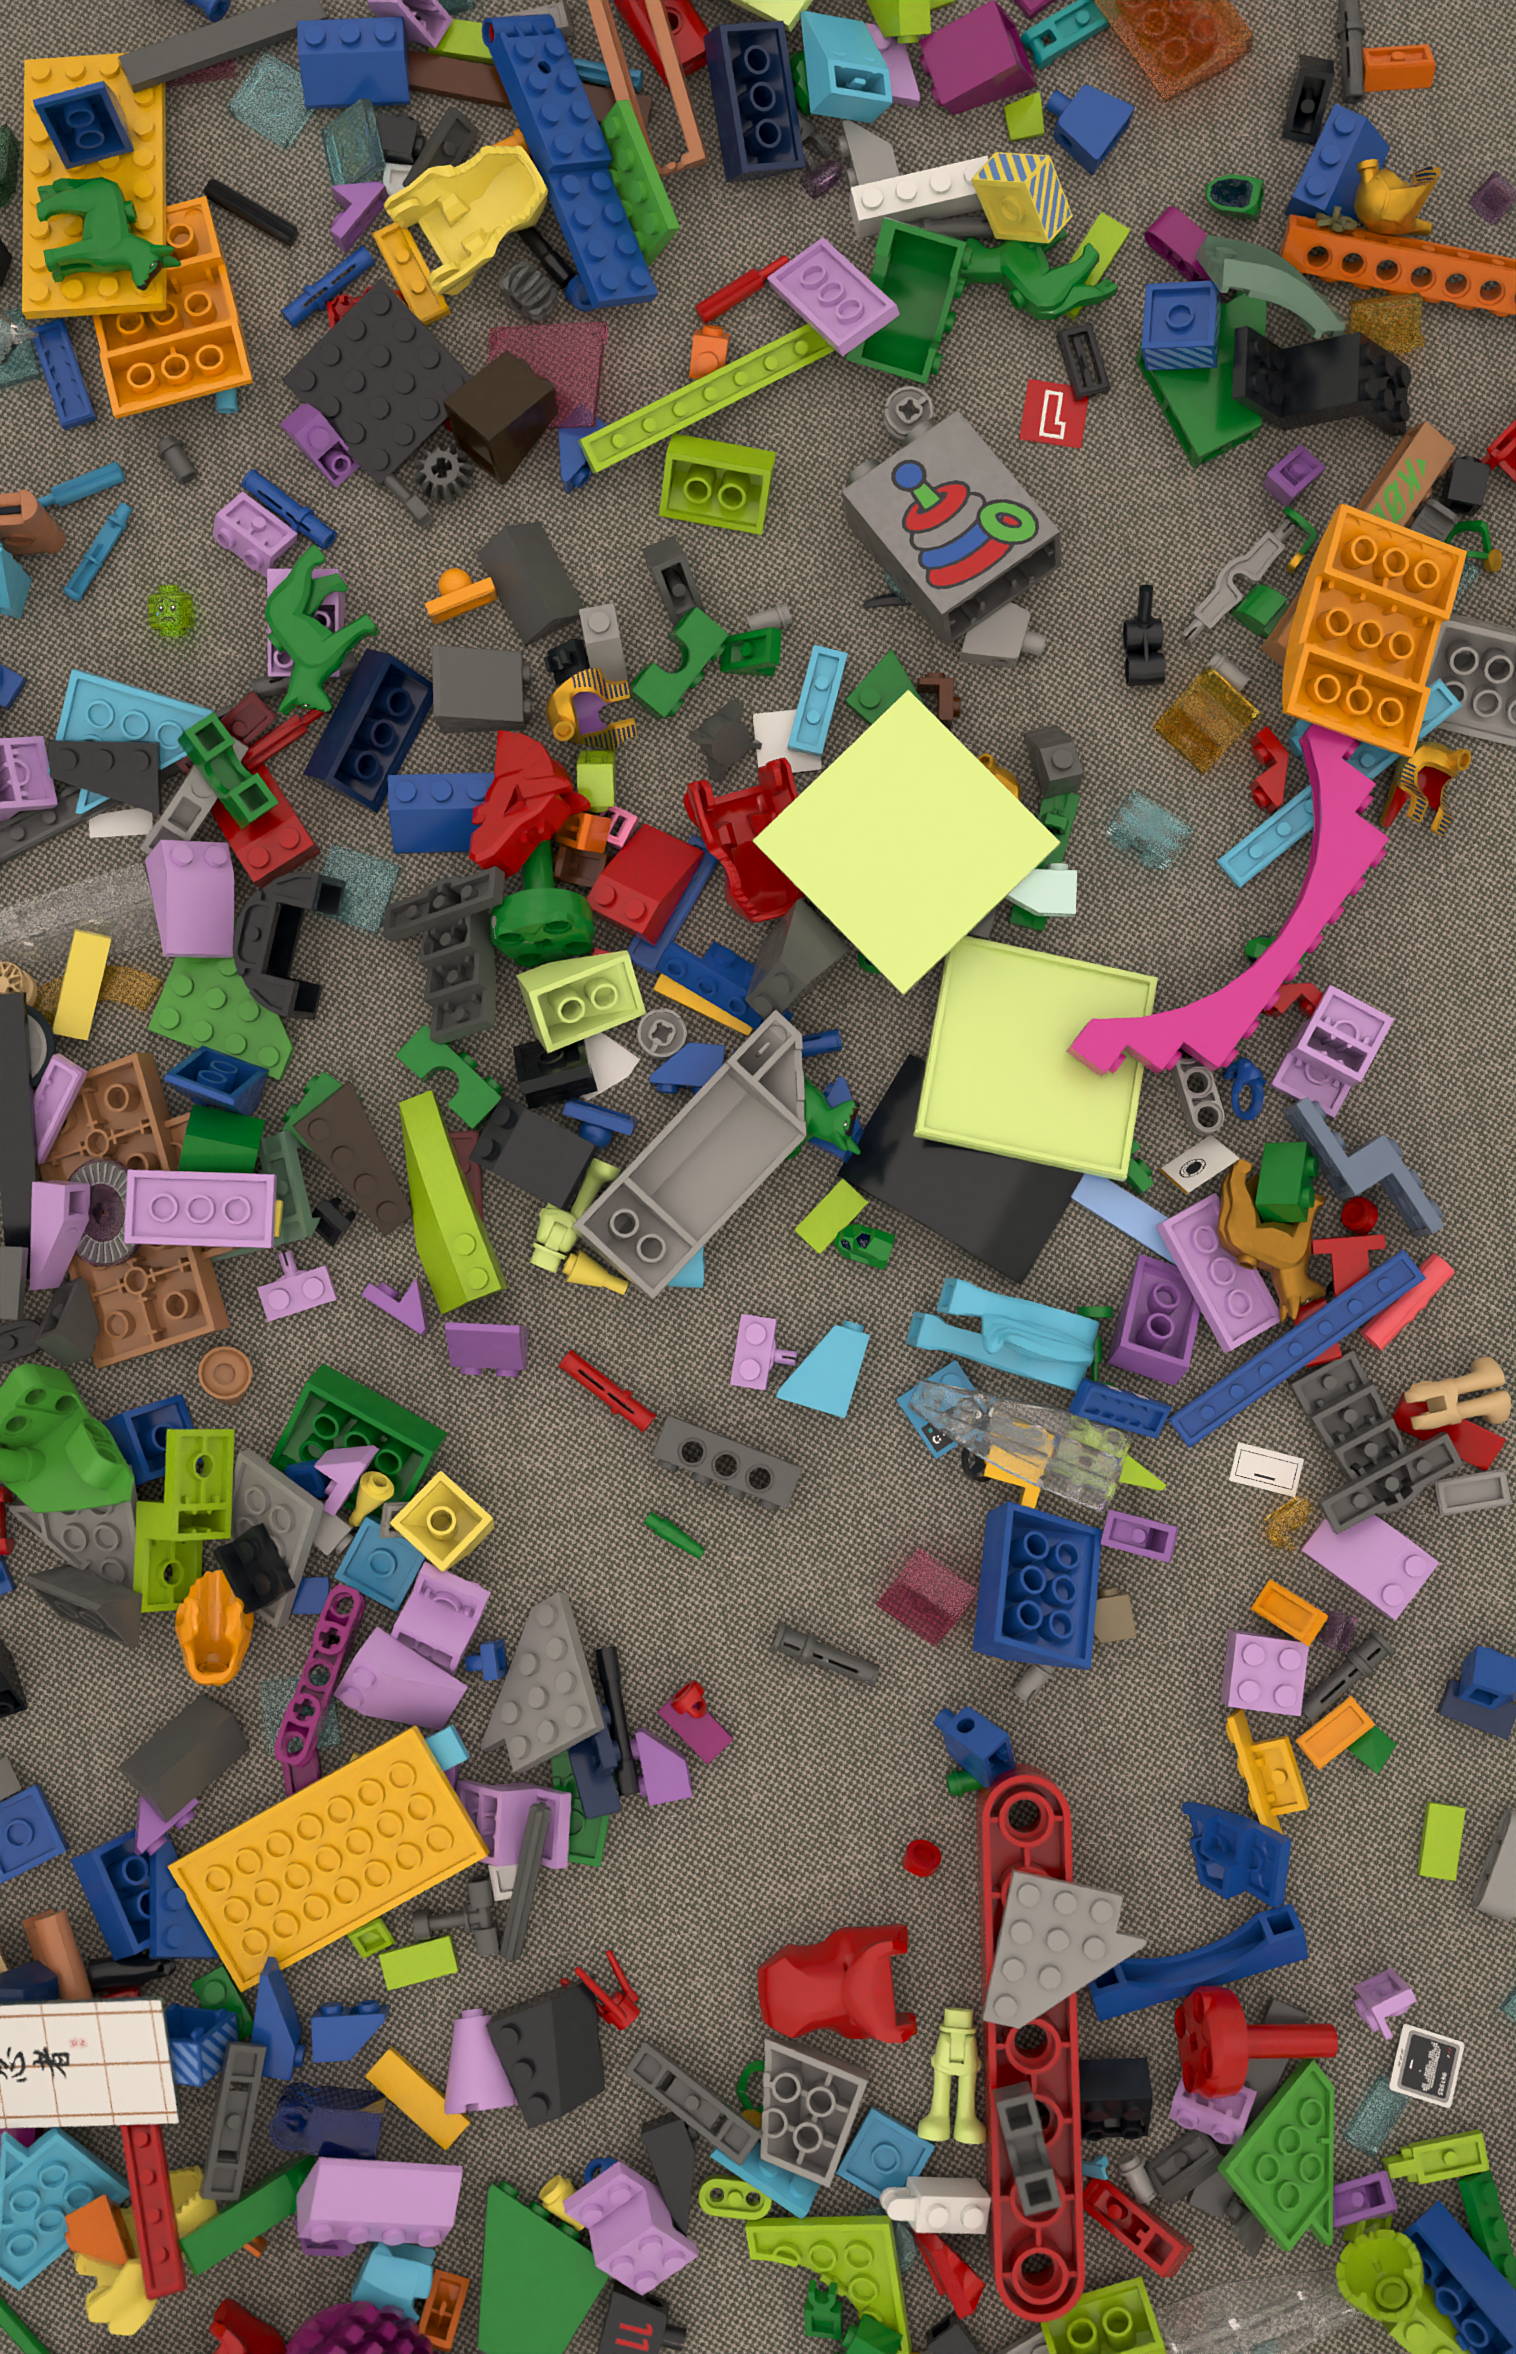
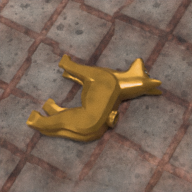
[1217,1158,1326,1323]

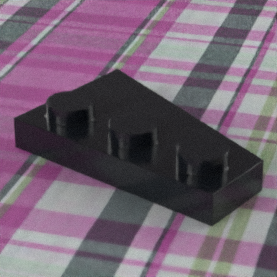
[48,740,162,815]

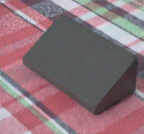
[1144,2129,1226,2204]

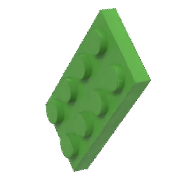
[599,100,680,266]

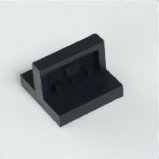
[513,1039,598,1109]

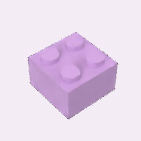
[1220,1629,1309,1716]

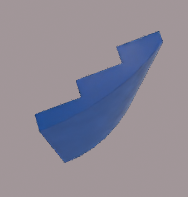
[1182,1801,1292,1908]

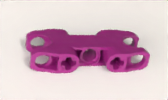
[274,1584,366,1768]

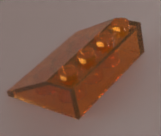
[1092,0,1253,103]

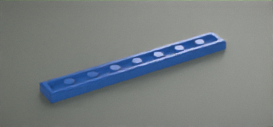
[1168,1249,1426,1448]

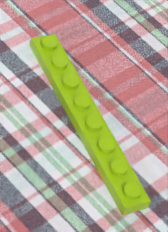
[578,324,835,474]

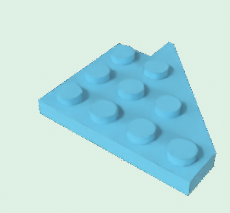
[47,669,215,814]
[0,2127,131,2291]

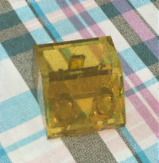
[1153,666,1261,775]

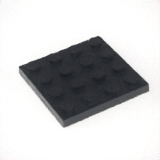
[282,278,472,486]

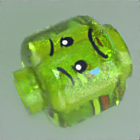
[147,585,195,637]

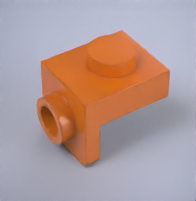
[689,325,731,379]

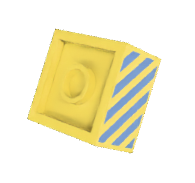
[971,152,1073,244]

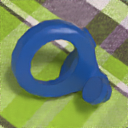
[1222,1057,1267,1121]

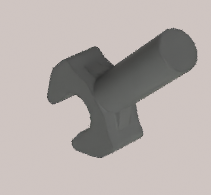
[383,473,434,529]

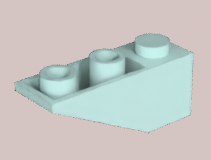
[1005,863,1077,917]

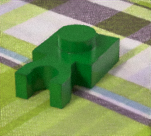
[804,2280,844,2340]

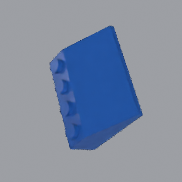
[973,1501,1102,1670]

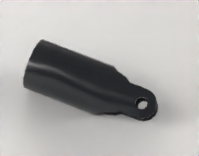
[87,1954,176,1993]

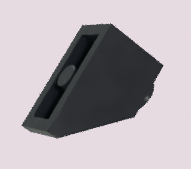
[1281,54,1335,144]

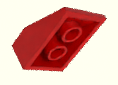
[210,763,321,889]
[586,823,706,946]

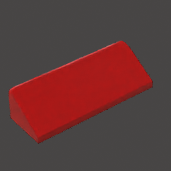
[1391,1392,1506,1471]

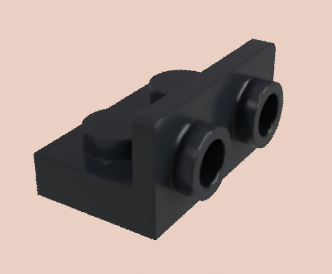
[213,1523,296,1614]

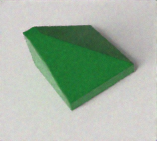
[1347,1725,1397,1774]

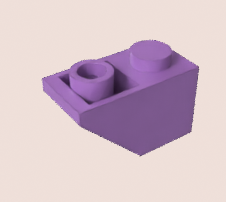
[279,403,361,488]
[630,1727,693,1806]
[134,1796,199,1857]

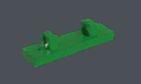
[1008,793,1080,933]

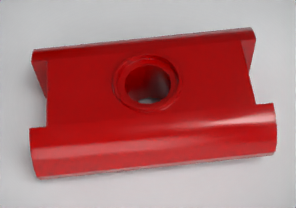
[613,0,710,91]

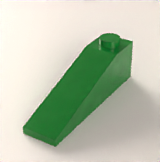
[178,2154,316,2276]

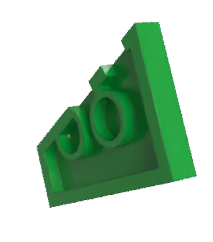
[844,649,926,726]
[550,1749,616,1867]

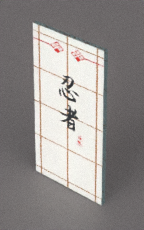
[0,1996,181,2128]

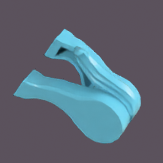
[905,1278,1100,1392]

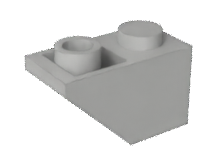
[836,120,900,190]

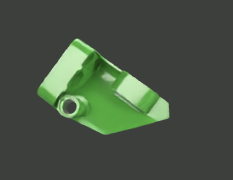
[0,1363,135,1513]

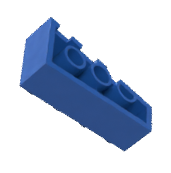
[1402,2200,1516,2354]

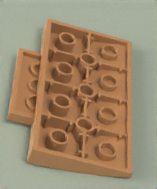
[33,1053,241,1369]

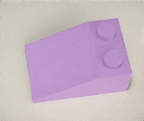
[145,840,234,958]
[1300,1514,1439,1621]
[334,1627,468,1730]

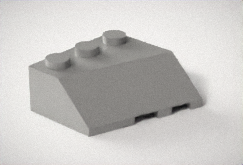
[760,2037,871,2188]

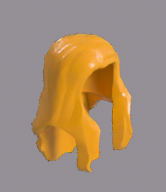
[175,1569,254,1687]

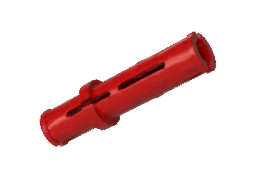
[558,1349,657,1433]

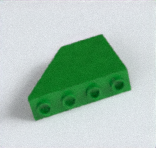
[1135,291,1267,469]
[477,2180,610,2354]

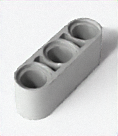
[1171,1057,1225,1135]
[1472,1809,1516,1922]

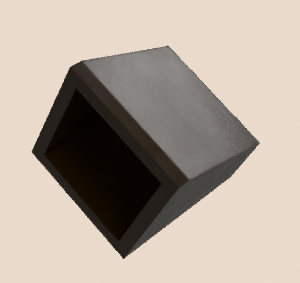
[443,350,559,485]

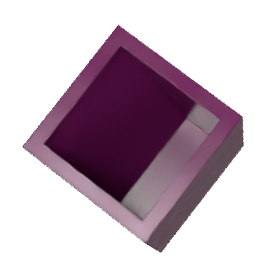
[919,0,1038,115]

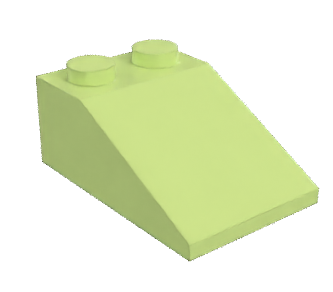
[516,950,646,1053]

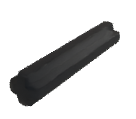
[203,179,299,246]

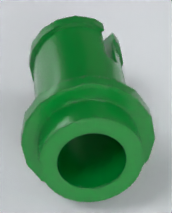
[945,1769,984,1798]

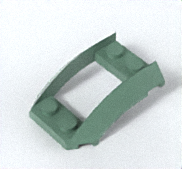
[1196,235,1345,339]
[211,1131,321,1262]

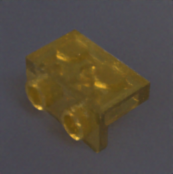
[1347,292,1425,353]

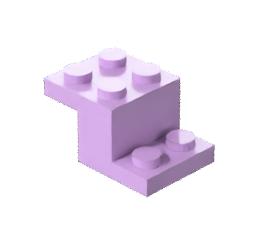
[0,736,58,822]
[1269,985,1394,1119]
[391,1561,491,1677]
[456,1780,572,1869]
[563,2161,699,2296]

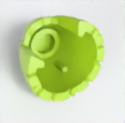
[1336,2229,1424,2323]

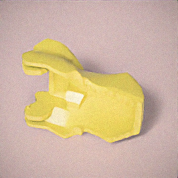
[384,145,549,295]
[74,2165,217,2335]

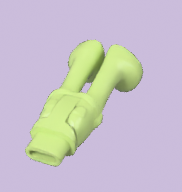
[530,1158,621,1273]
[917,2007,987,2144]

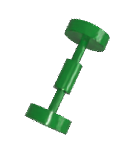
[1077,1306,1113,1386]

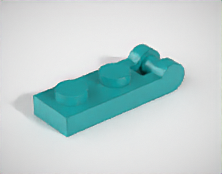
[1020,0,1122,70]

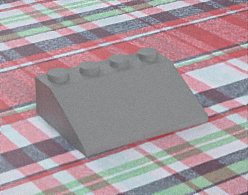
[1425,613,1516,747]

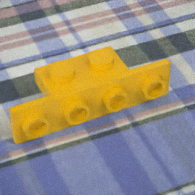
[1226,1708,1310,1834]

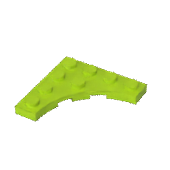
[745,2215,912,2354]

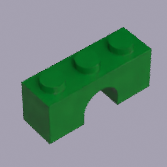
[628,606,729,719]
[177,712,279,830]
[396,1024,504,1131]

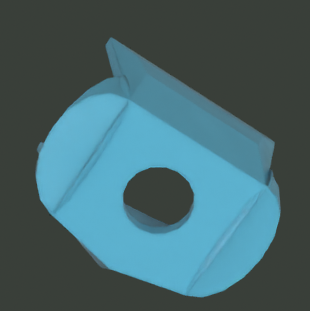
[351,2241,436,2323]

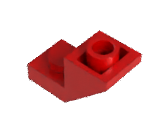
[1249,726,1289,814]
[1261,983,1323,1019]

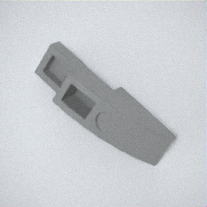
[139,736,249,855]

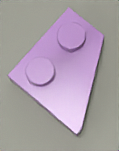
[866,23,920,107]

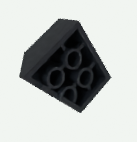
[486,1974,605,2129]

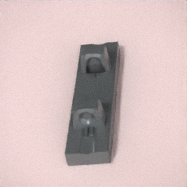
[623,2040,764,2166]
[199,2041,267,2201]

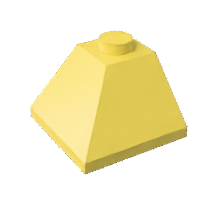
[390,1470,494,1573]

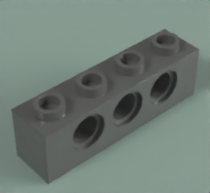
[652,1415,803,1512]

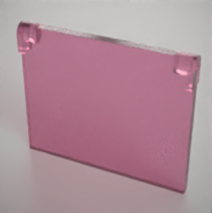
[488,321,608,429]

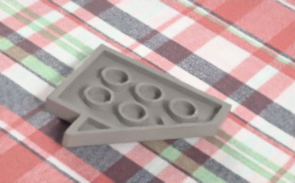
[230,1449,324,1629]
[8,1465,138,1590]
[480,1592,605,1773]
[982,1869,1147,2029]

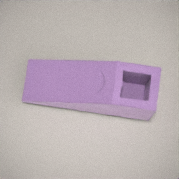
[29,1180,90,1290]

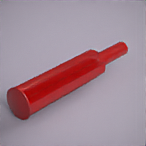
[694,255,790,325]
[241,704,333,772]

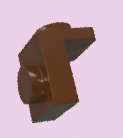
[916,672,960,728]
[553,844,612,888]

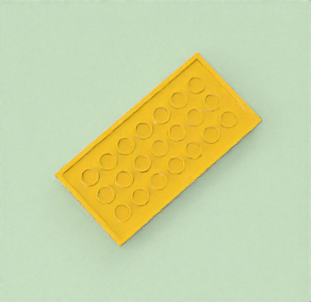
[22,53,166,319]
[167,1724,490,1992]

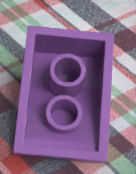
[1107,1254,1200,1386]
[445,1322,529,1377]

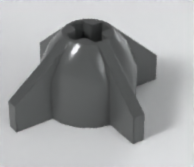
[688,699,762,782]

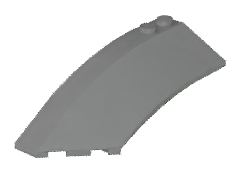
[571,1009,806,1300]

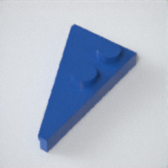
[149,1832,220,1959]

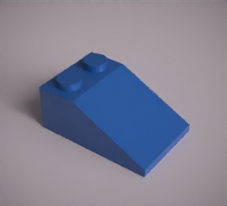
[33,81,134,169]
[164,1045,269,1116]

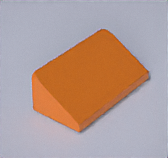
[1362,44,1436,92]

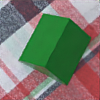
[178,1104,265,1174]

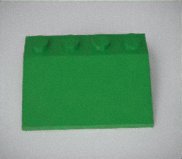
[269,1363,448,1519]

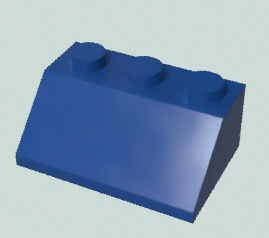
[297,17,411,109]
[1284,104,1390,222]
[388,773,495,854]
[70,1828,150,1961]

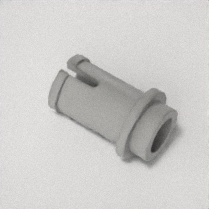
[746,602,793,631]
[1204,651,1252,694]
[1012,1663,1056,1704]
[1117,2152,1158,2204]

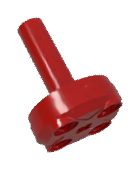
[1174,1986,1338,2099]

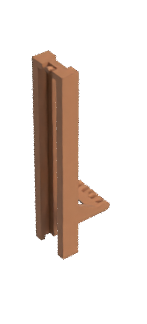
[587,0,710,179]

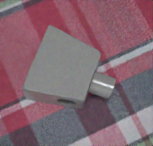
[959,602,1046,668]

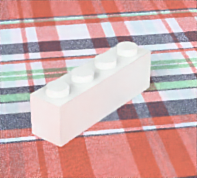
[849,156,988,238]

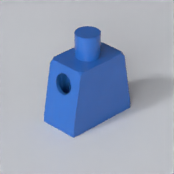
[1045,85,1135,175]
[934,1707,1016,1788]

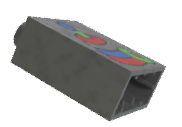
[841,410,1062,647]

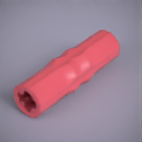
[1359,1253,1455,1352]

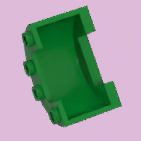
[846,217,973,384]

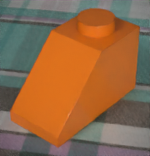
[65,2194,137,2271]

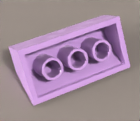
[296,2158,463,2247]

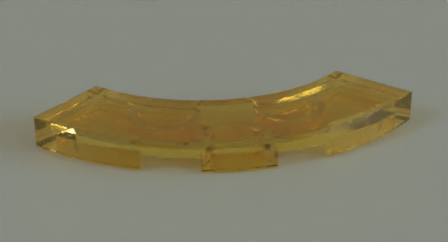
[32,966,164,1028]

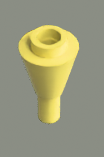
[562,1249,629,1295]
[348,1471,394,1527]

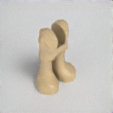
[1404,1356,1511,1430]

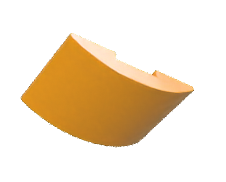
[92,196,253,419]
[1282,503,1467,758]

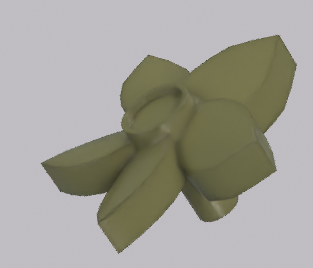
[1315,206,1358,232]

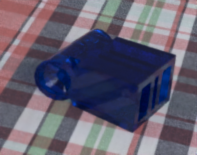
[269,2082,386,2161]

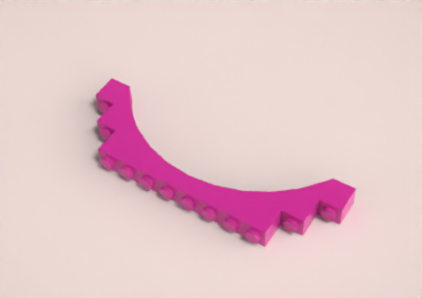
[1066,723,1390,1077]

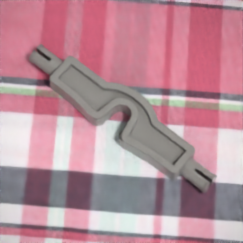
[1180,519,1296,644]

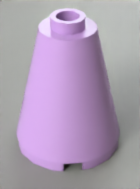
[444,2008,518,2114]

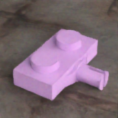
[257,1250,338,1322]
[730,1314,798,1390]

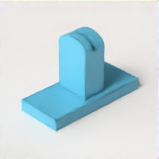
[1082,2155,1108,2180]

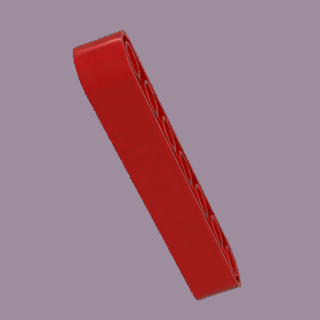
[976,1763,1085,2322]

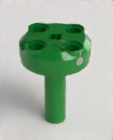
[489,839,595,967]

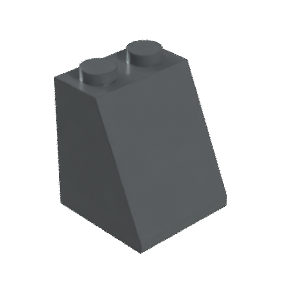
[432,645,532,733]
[745,898,850,1021]

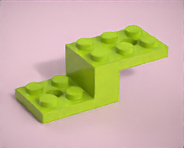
[133,1429,235,1613]

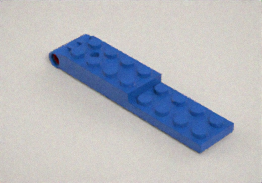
[481,14,658,309]

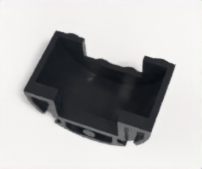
[233,872,346,1020]

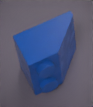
[101,1394,203,1487]

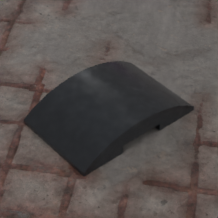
[836,1054,1085,1285]

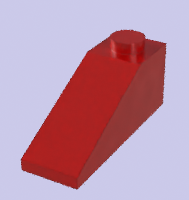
[1083,2178,1195,2278]

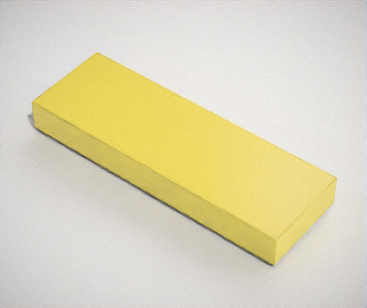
[52,929,111,1041]

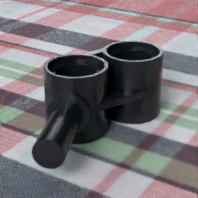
[1123,584,1165,686]

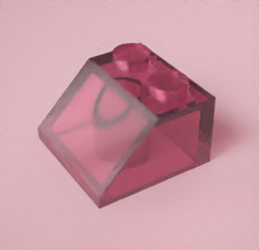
[876,1545,979,1646]

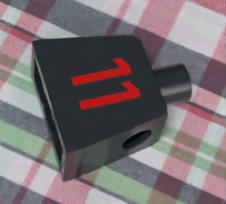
[597,2279,687,2354]

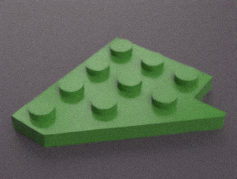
[147,917,295,1081]
[1217,2058,1334,2252]

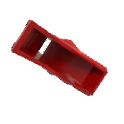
[469,730,591,879]

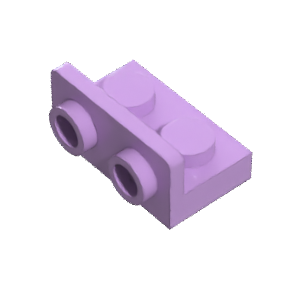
[213,491,298,577]
[1353,1968,1417,2040]
[1169,2077,1257,2145]

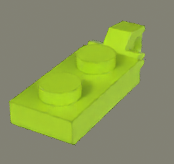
[1382,2129,1490,2185]

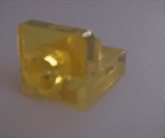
[1263,1495,1314,1552]

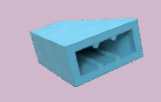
[776,1320,870,1418]

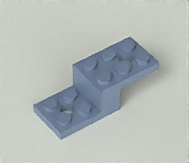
[1282,1097,1445,1237]

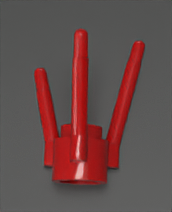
[560,1950,641,2031]

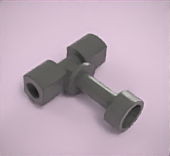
[413,1876,501,1956]

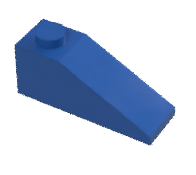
[251,1956,307,2081]

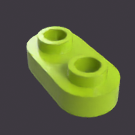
[698,2174,772,2220]

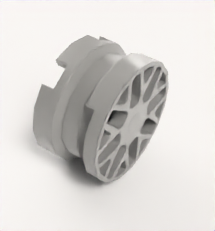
[883,386,933,443]
[637,1008,688,1061]

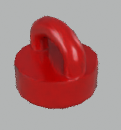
[1341,1196,1379,1235]
[670,1680,707,1719]
[902,1839,941,1877]

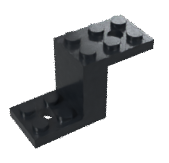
[1232,326,1411,437]

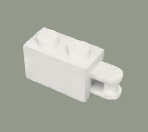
[880,2176,991,2234]

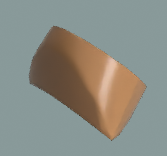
[198,1346,253,1405]

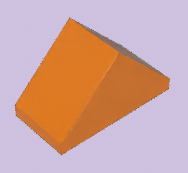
[553,812,612,854]
[418,2269,470,2353]

